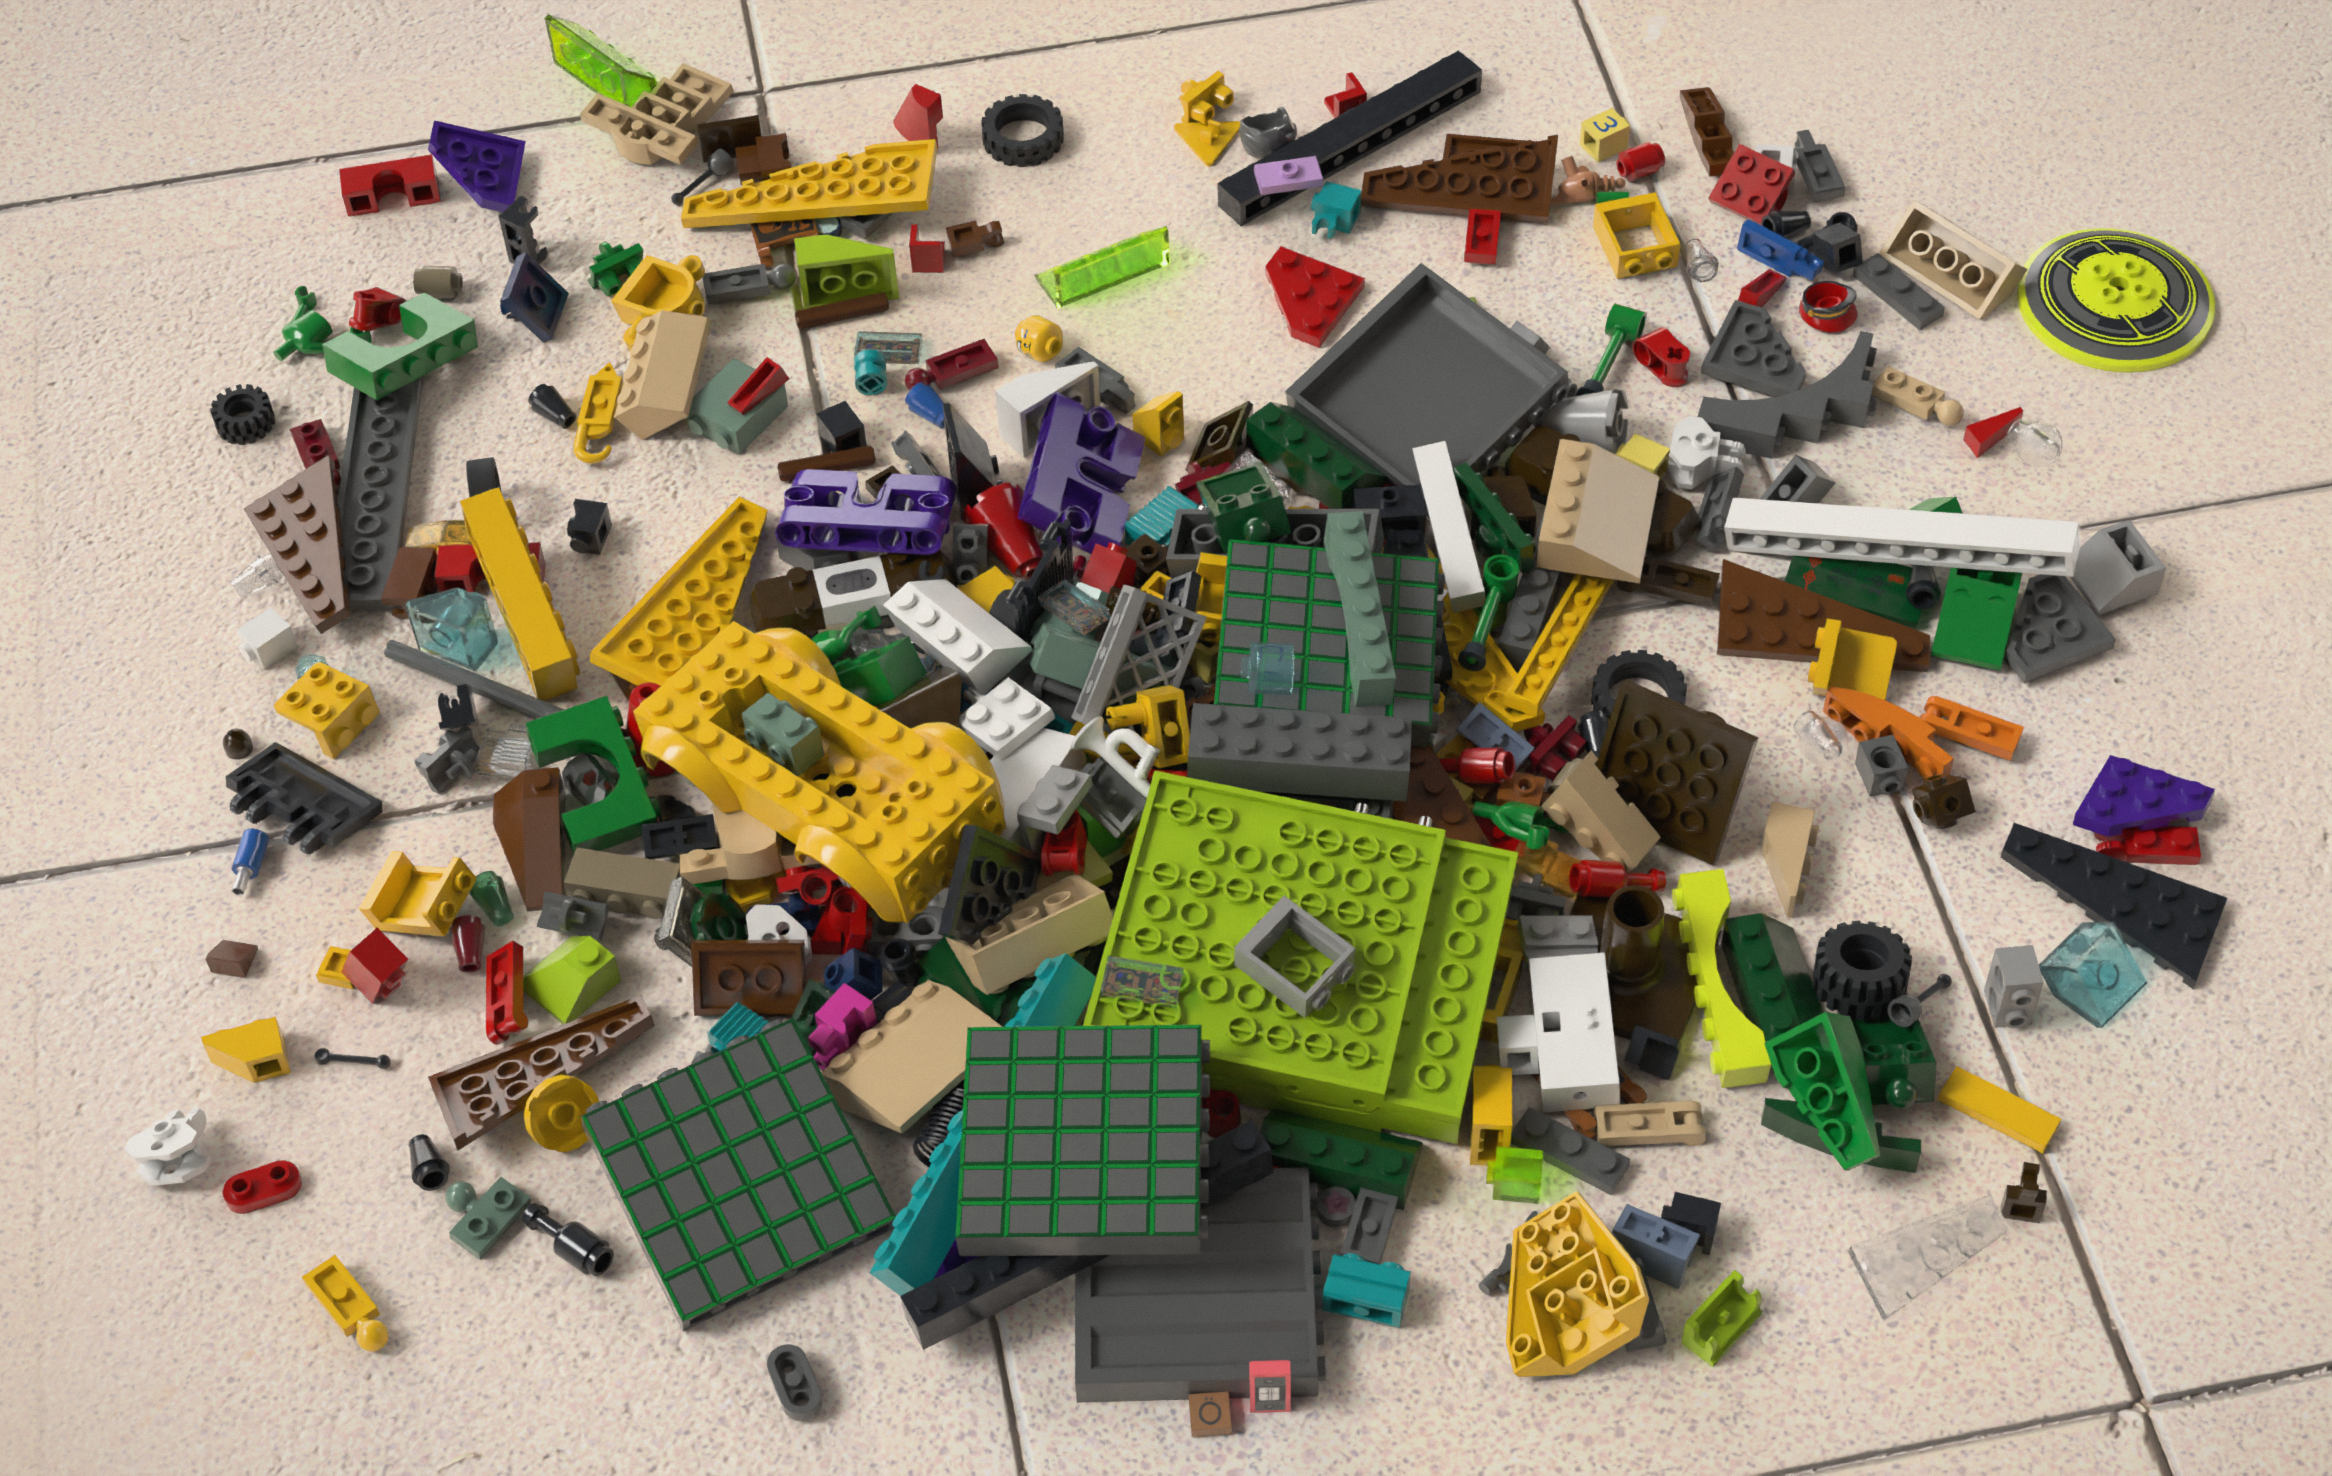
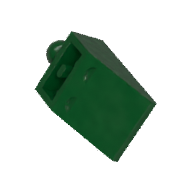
[1196,462,1291,554]
[1837,1010,1937,1110]

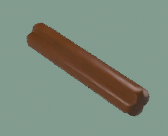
[795,292,889,329]
[777,445,876,482]

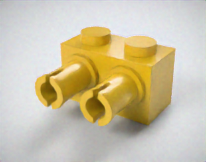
[1106,685,1190,768]

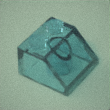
[405,588,498,672]
[2039,922,2147,1028]

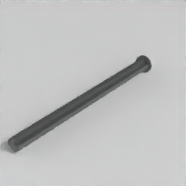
[384,640,625,736]

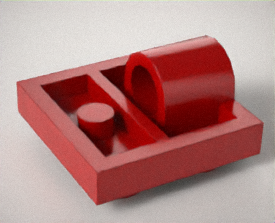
[1708,144,1796,225]
[776,864,843,906]
[827,887,873,956]

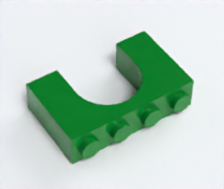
[322,292,478,400]
[525,696,661,854]

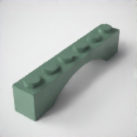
[1324,511,1396,707]

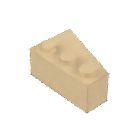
[1541,750,1661,873]

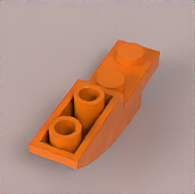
[1823,686,1954,778]

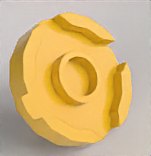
[524,1075,599,1153]

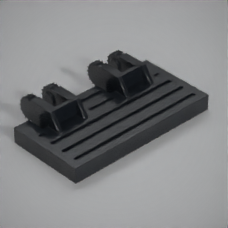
[225,742,383,855]

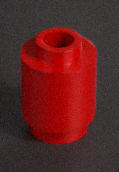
[1616,142,1665,181]

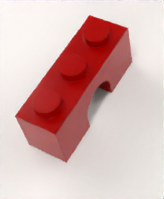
[339,154,441,217]
[435,542,546,599]

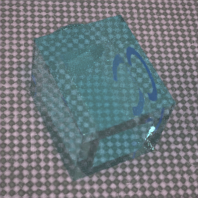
[1241,642,1294,695]

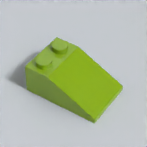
[794,235,899,309]

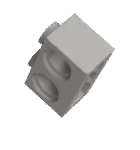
[868,906,945,961]
[1984,945,2044,1028]

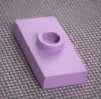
[1254,156,1323,195]

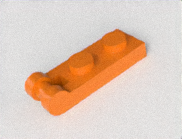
[1919,696,2024,761]

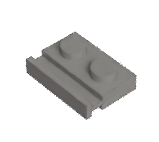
[1517,916,1598,968]

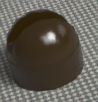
[223,728,253,759]

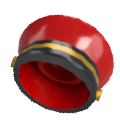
[1799,281,1858,332]

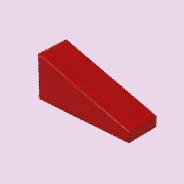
[1738,269,1787,308]
[727,357,790,415]
[1963,407,2023,458]
[810,885,843,955]

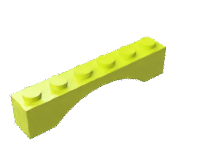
[1672,869,1771,1088]

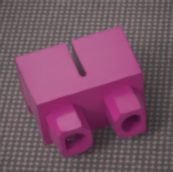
[808,983,878,1071]

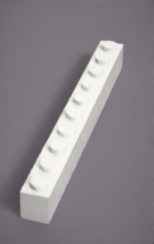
[1724,498,2080,577]

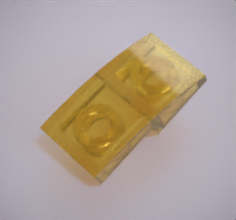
[405,520,472,551]
[1515,840,1581,900]

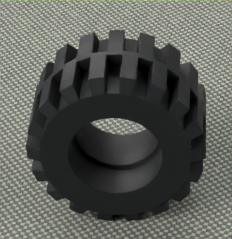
[1812,920,1912,1020]

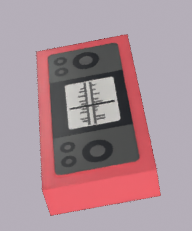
[1249,1360,1291,1413]

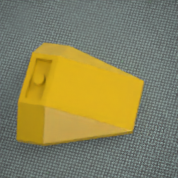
[1506,1191,1649,1377]

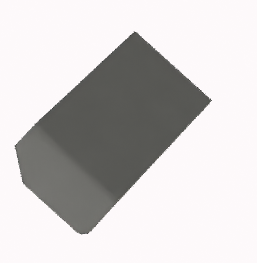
[998,658,1127,729]

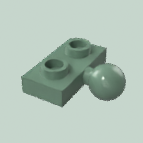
[445,1177,531,1260]

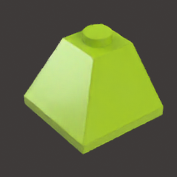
[523,936,621,1025]

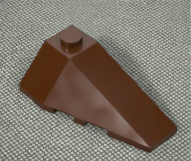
[493,767,566,912]

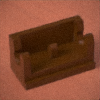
[381,547,438,621]

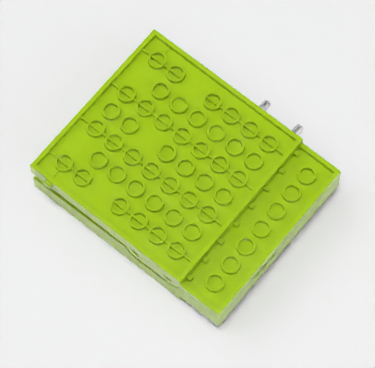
[1083,771,1519,1144]

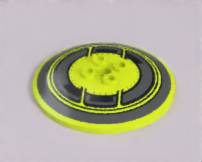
[2017,228,2215,373]

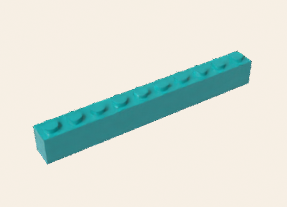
[869,953,1096,1296]

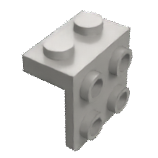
[1017,765,1093,855]

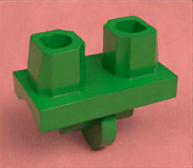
[588,241,644,297]

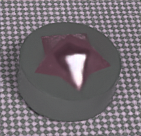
[1317,1187,1356,1227]

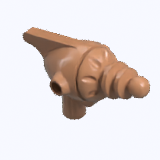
[1550,156,1626,205]

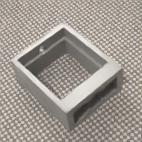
[1234,896,1356,1018]

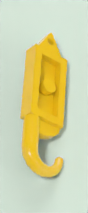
[573,362,623,464]

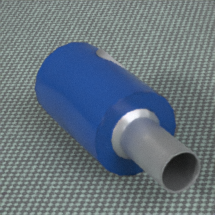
[231,828,269,895]

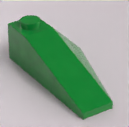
[1764,1012,1880,1171]

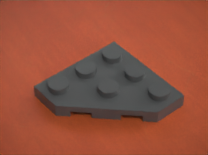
[1701,300,1806,397]
[2005,574,2116,683]

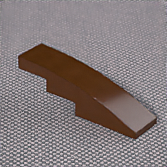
[1679,87,1734,177]

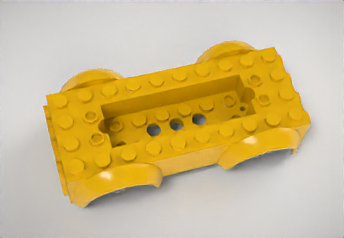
[633,621,1007,923]

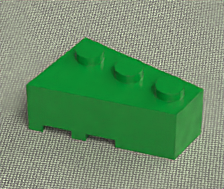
[833,636,927,706]

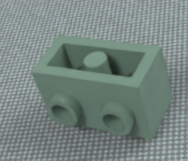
[742,693,825,777]

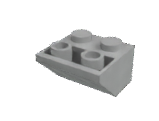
[2069,520,2166,615]

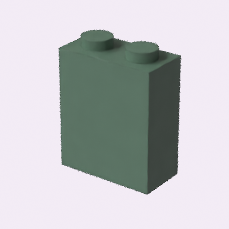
[686,358,788,455]

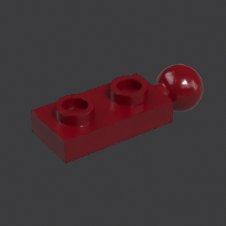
[905,338,999,391]
[290,419,341,488]

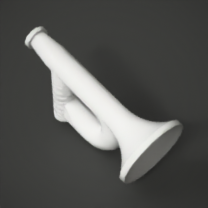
[1071,716,1161,798]

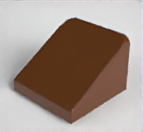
[205,940,258,978]

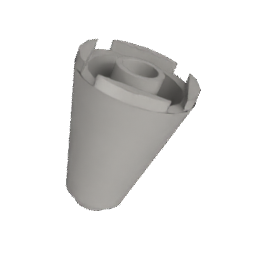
[1534,389,1628,455]

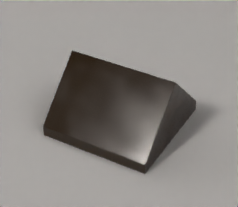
[697,115,762,163]
[1185,401,1253,471]

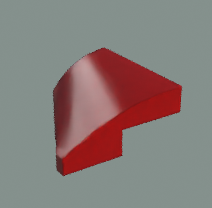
[893,84,943,148]

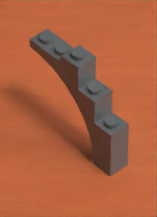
[1697,331,1878,459]

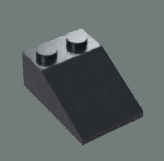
[943,403,1003,520]

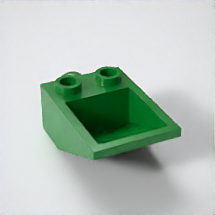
[1931,567,2022,671]

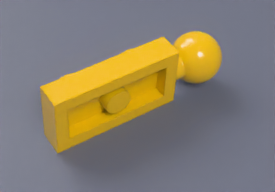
[302,1255,389,1352]

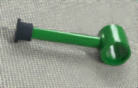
[1576,303,1647,396]
[1458,555,1519,671]

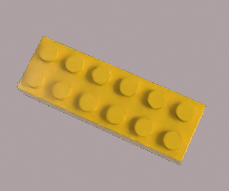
[460,487,581,701]

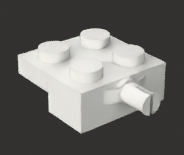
[959,678,1055,761]

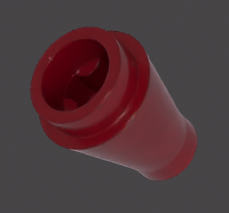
[448,915,486,973]

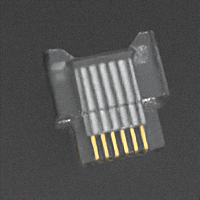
[474,723,537,787]

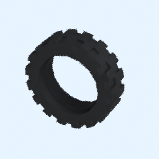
[981,94,1064,167]
[1591,650,1687,719]

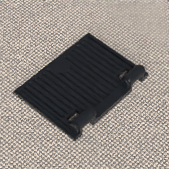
[1004,519,1074,649]

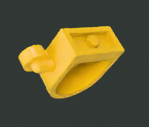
[611,255,705,350]

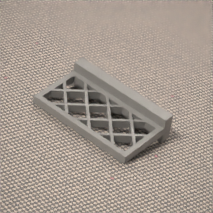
[1071,584,1206,734]

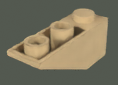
[1762,801,1819,918]

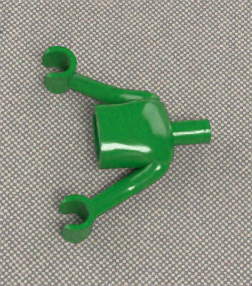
[273,286,372,361]
[812,605,883,663]
[1473,801,1569,850]

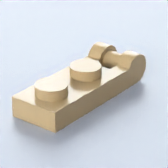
[1594,1101,1706,1146]

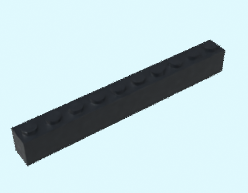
[1217,50,1482,226]
[900,1120,1273,1350]

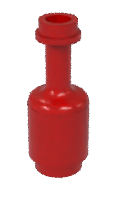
[1436,748,1515,784]
[1569,860,1666,898]

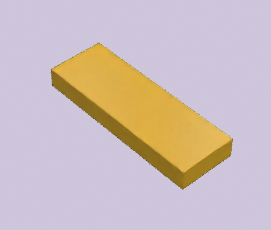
[1938,1066,2061,1154]

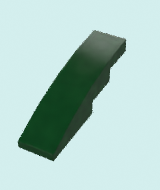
[1761,1098,1921,1173]

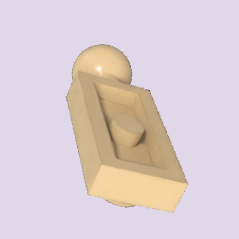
[1872,366,1964,426]

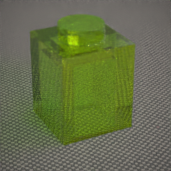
[1486,1146,1543,1204]

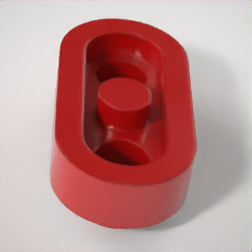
[222,1160,302,1214]

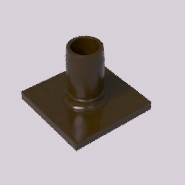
[1596,679,1759,865]
[1532,885,1722,1042]

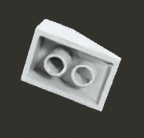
[995,361,1100,458]

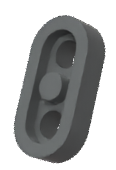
[767,1344,822,1421]

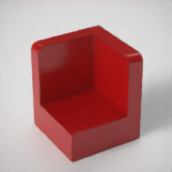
[1324,72,1367,119]
[909,224,946,273]

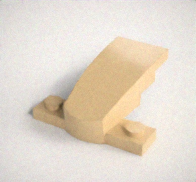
[580,63,734,165]
[680,801,820,886]

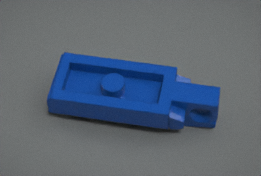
[1737,219,1824,281]

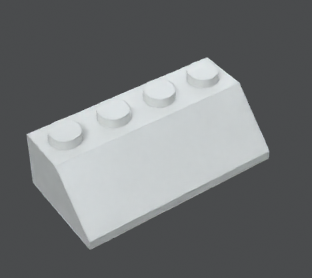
[883,579,1033,695]

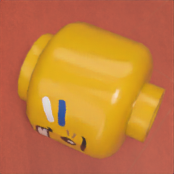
[1015,315,1063,362]

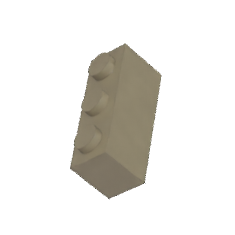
[564,848,685,920]

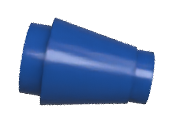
[905,383,945,429]

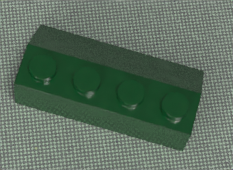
[1246,402,1389,509]
[1721,913,1823,1042]
[1260,1109,1423,1210]

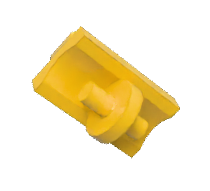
[1179,70,1234,125]

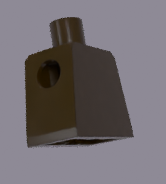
[1470,466,1536,540]

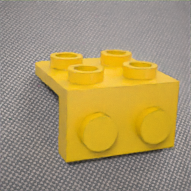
[1807,618,1897,700]
[274,662,380,759]

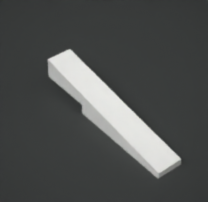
[1412,441,1486,613]

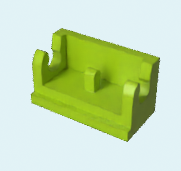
[1681,1270,1763,1367]

